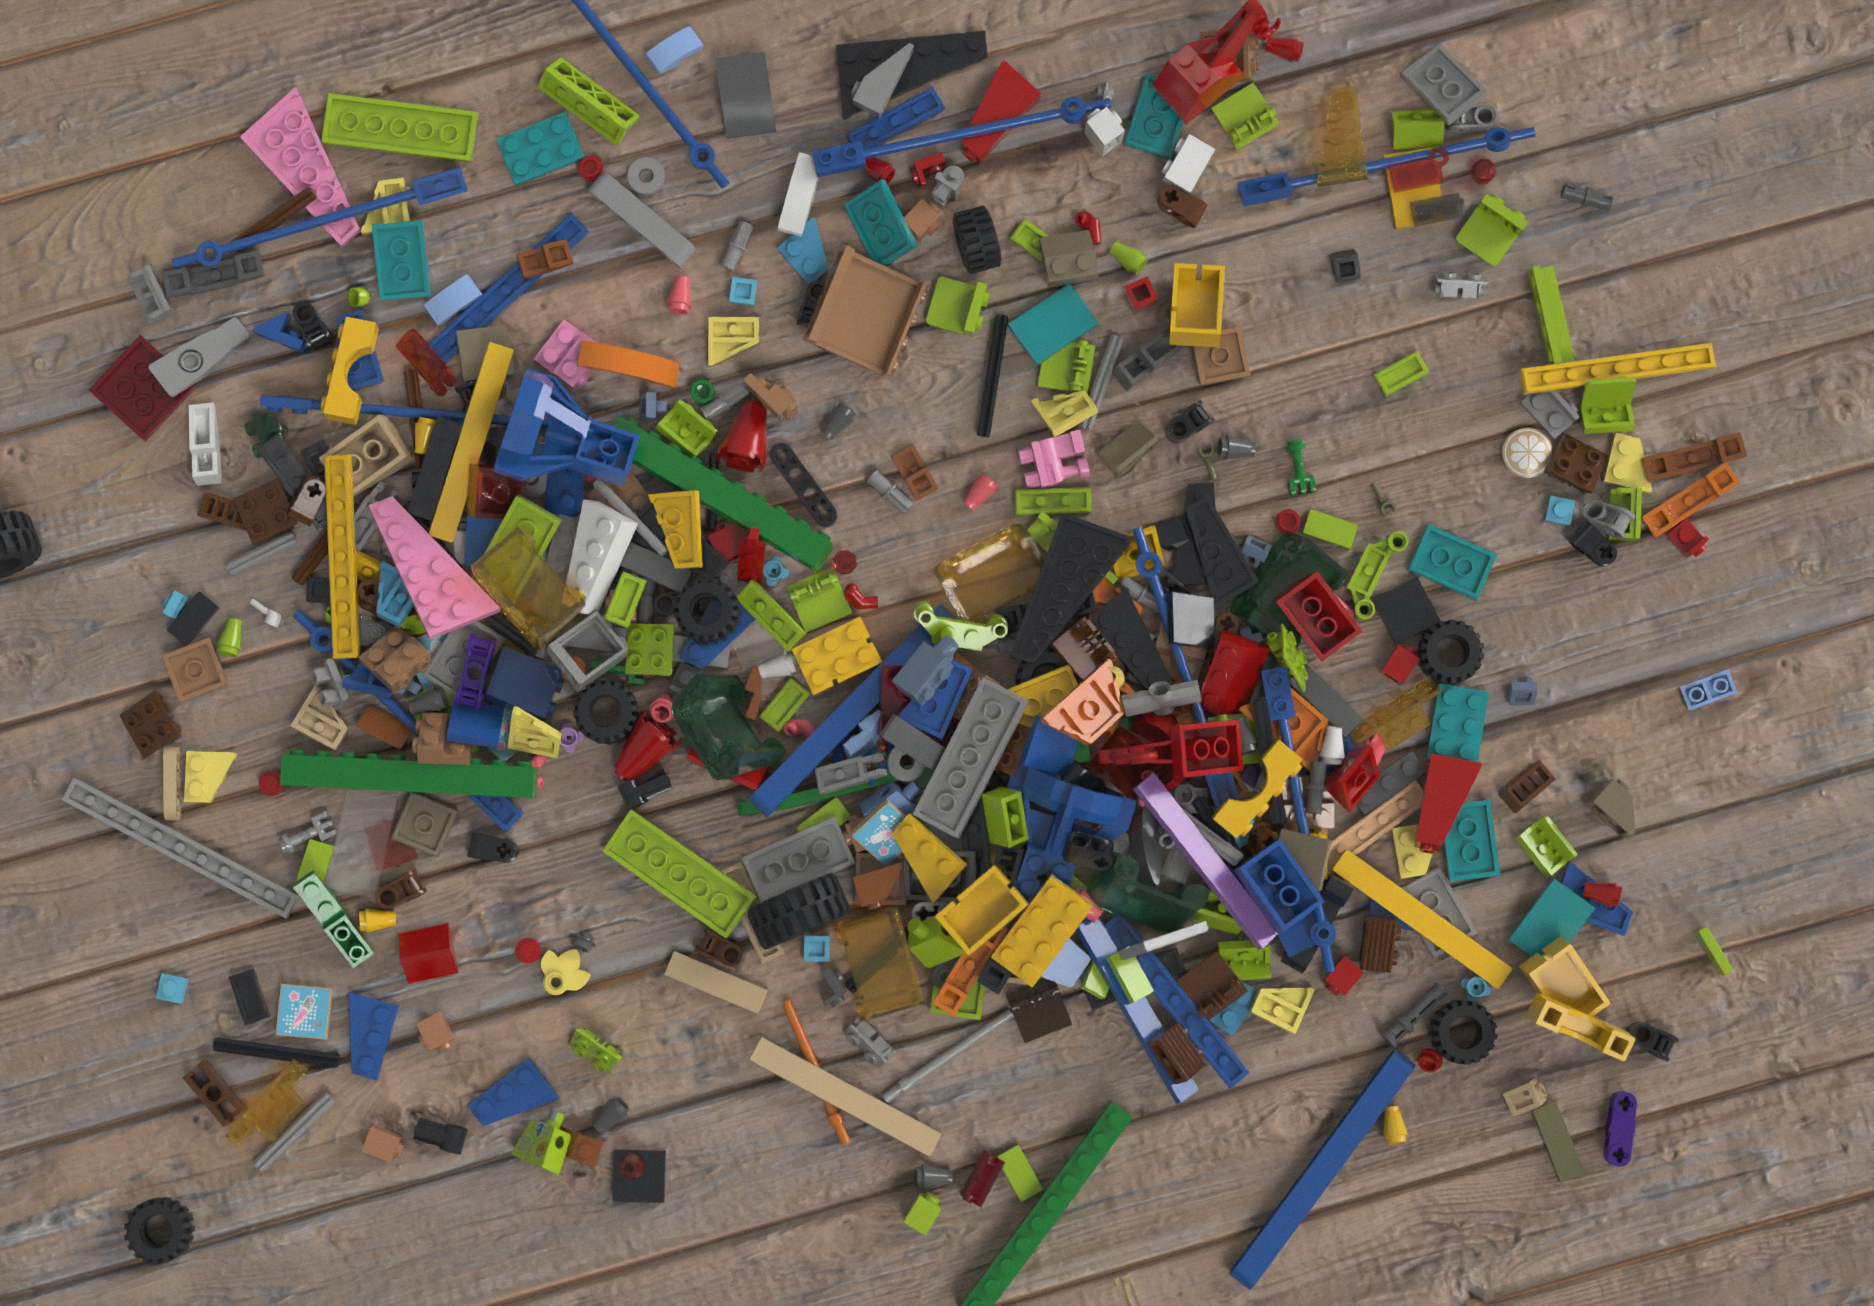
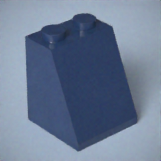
[486,646,565,722]

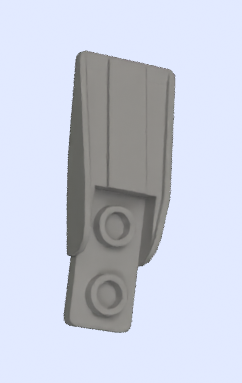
[148,317,249,397]

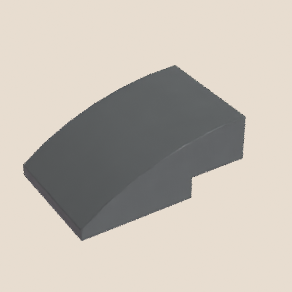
[715,52,776,139]
[904,848,976,903]

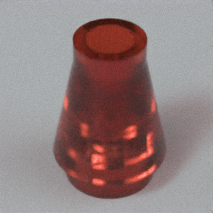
[619,1153,644,1179]

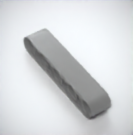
[587,171,697,269]

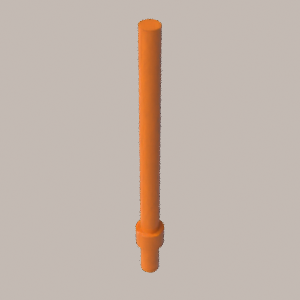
[782,999,851,1145]

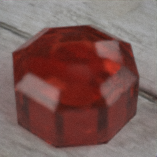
[1471,159,1496,184]
[832,550,857,575]

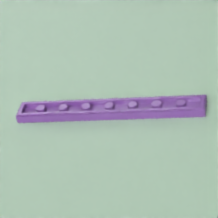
[1133,772,1277,950]

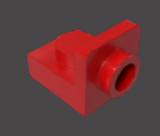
[911,152,945,190]
[1666,518,1709,558]

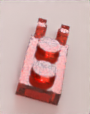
[395,328,457,397]

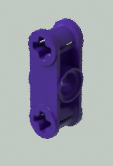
[455,633,497,711]
[1603,1091,1637,1167]

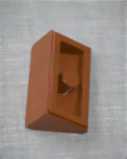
[356,704,412,751]

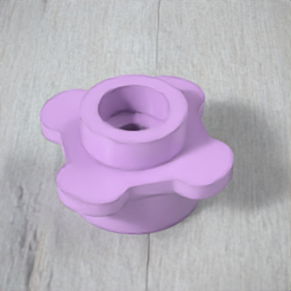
[560,723,584,753]

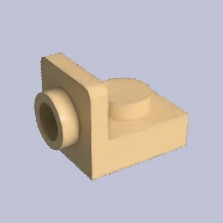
[1503,1077,1546,1117]

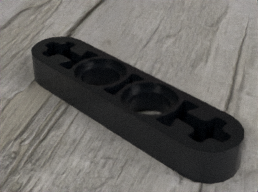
[770,443,837,528]

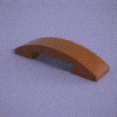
[1642,432,1747,482]

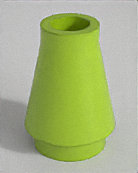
[1109,241,1148,275]
[216,618,242,657]

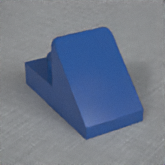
[253,313,307,354]

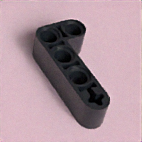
[1280,874,1354,974]

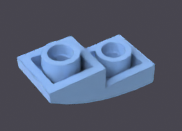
[645,26,703,75]
[424,274,482,326]
[1680,669,1737,711]
[843,710,880,759]

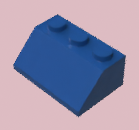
[1232,839,1324,934]

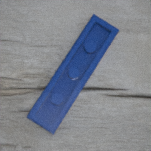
[846,87,945,149]

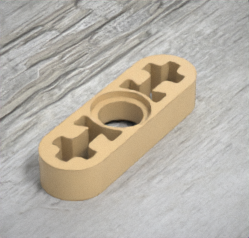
[163,747,181,821]

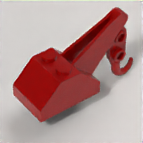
[1153,0,1281,125]
[1098,719,1243,778]

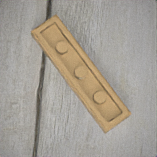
[721,861,785,964]
[664,951,768,1014]

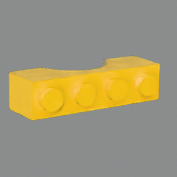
[321,317,379,425]
[1212,739,1303,839]
[1526,992,1636,1062]

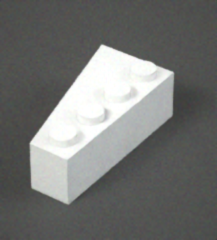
[562,499,638,614]

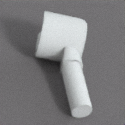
[250,599,281,627]

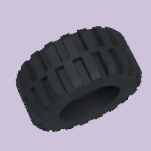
[0,510,42,579]
[747,873,850,950]

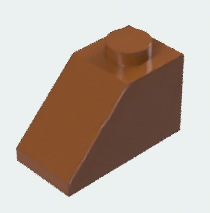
[852,862,903,911]
[559,1125,606,1167]

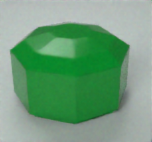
[690,379,715,405]

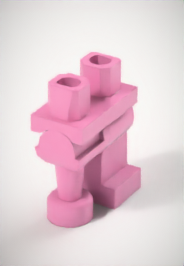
[1018,429,1090,489]

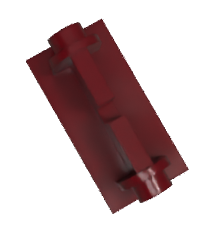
[960,1150,1005,1208]

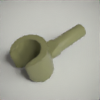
[1199,443,1217,480]
[1371,482,1396,516]

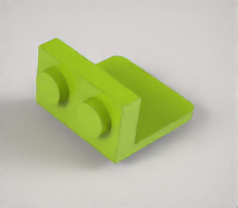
[1456,194,1528,267]
[926,277,991,337]
[1579,377,1636,434]

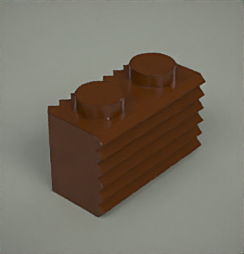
[1358,915,1401,973]
[1147,1022,1207,1084]

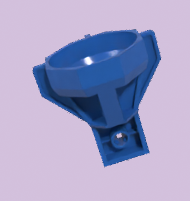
[494,368,640,487]
[1007,763,1137,900]

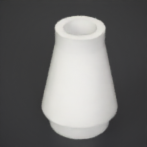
[758,652,798,679]
[1319,726,1345,764]

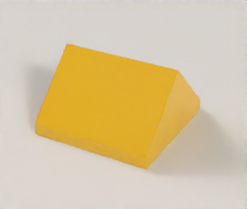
[1112,525,1165,582]

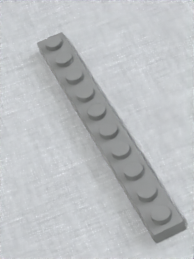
[62,778,299,919]

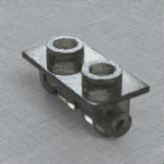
[1410,193,1465,227]

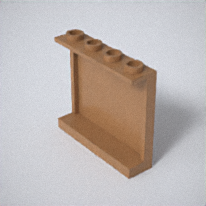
[802,245,927,376]

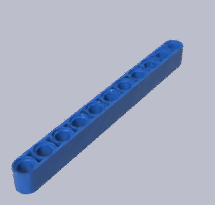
[748,604,956,818]
[1229,1049,1415,1290]

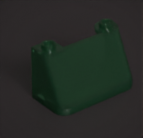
[1230,532,1349,648]
[671,674,787,780]
[1086,852,1211,933]

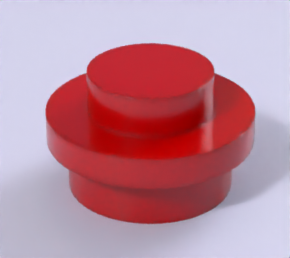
[578,156,603,181]
[1275,509,1301,535]
[259,771,285,796]
[515,938,541,963]
[1417,1048,1443,1073]

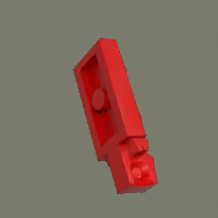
[737,527,766,584]

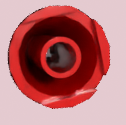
[715,399,767,473]
[614,710,682,781]

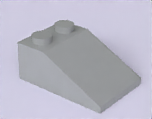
[851,43,914,119]

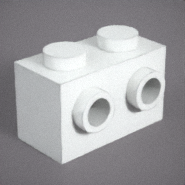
[1084,107,1125,157]
[1161,134,1215,194]

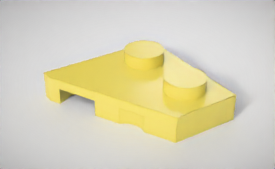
[361,178,410,235]
[1031,390,1098,437]
[1602,433,1652,494]
[507,706,562,758]

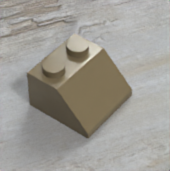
[1039,230,1099,288]
[1098,420,1159,478]
[1584,779,1635,838]

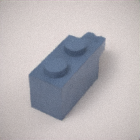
[892,635,959,706]

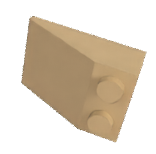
[319,414,415,497]

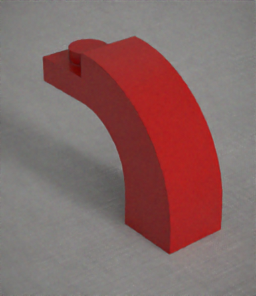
[1131,712,1183,791]

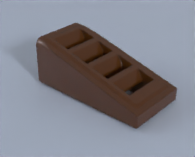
[197,492,247,531]
[1499,760,1556,813]

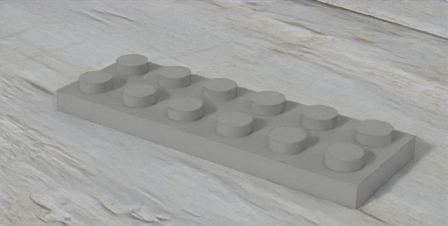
[912,677,1029,838]

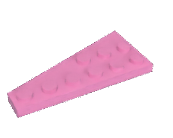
[240,87,361,248]
[369,496,501,640]

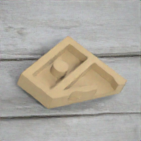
[290,685,349,752]

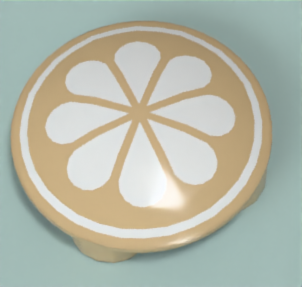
[1501,428,1553,479]

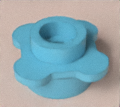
[763,556,789,586]
[1461,974,1491,1002]

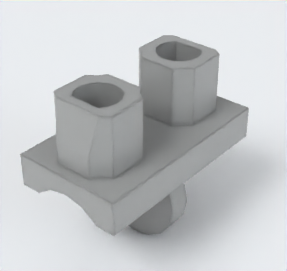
[931,166,964,208]
[310,658,353,710]

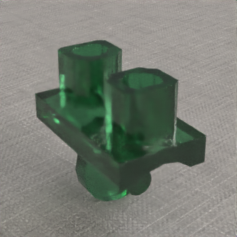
[244,412,288,458]

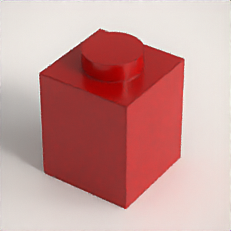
[1123,276,1158,314]
[1379,644,1420,686]
[1323,956,1364,996]

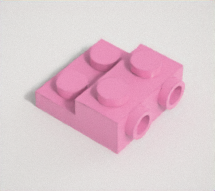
[534,319,597,390]

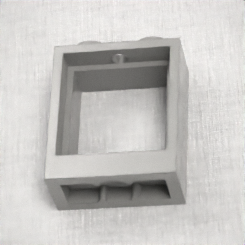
[547,611,628,692]

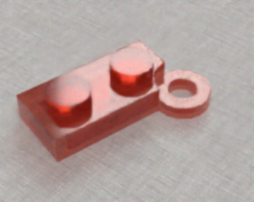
[1389,147,1449,193]

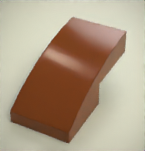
[516,239,574,280]
[891,444,939,501]
[745,666,762,722]

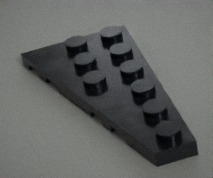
[836,31,988,121]
[1010,513,1134,665]

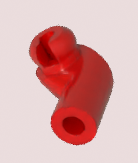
[1074,211,1102,245]
[844,583,878,609]

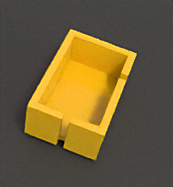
[1169,263,1225,348]
[791,617,882,697]
[935,865,1029,956]
[1519,936,1611,1016]

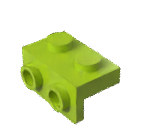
[655,399,718,457]
[1515,815,1578,879]
[1218,940,1272,980]

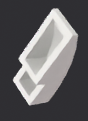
[778,152,820,237]
[189,402,222,486]

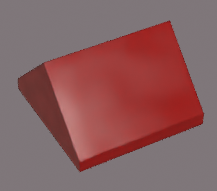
[1324,745,1380,812]
[398,923,459,984]

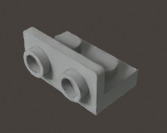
[1519,390,1579,440]

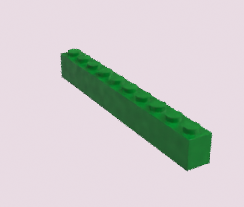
[612,416,834,574]
[280,749,539,798]
[959,1101,1133,1306]

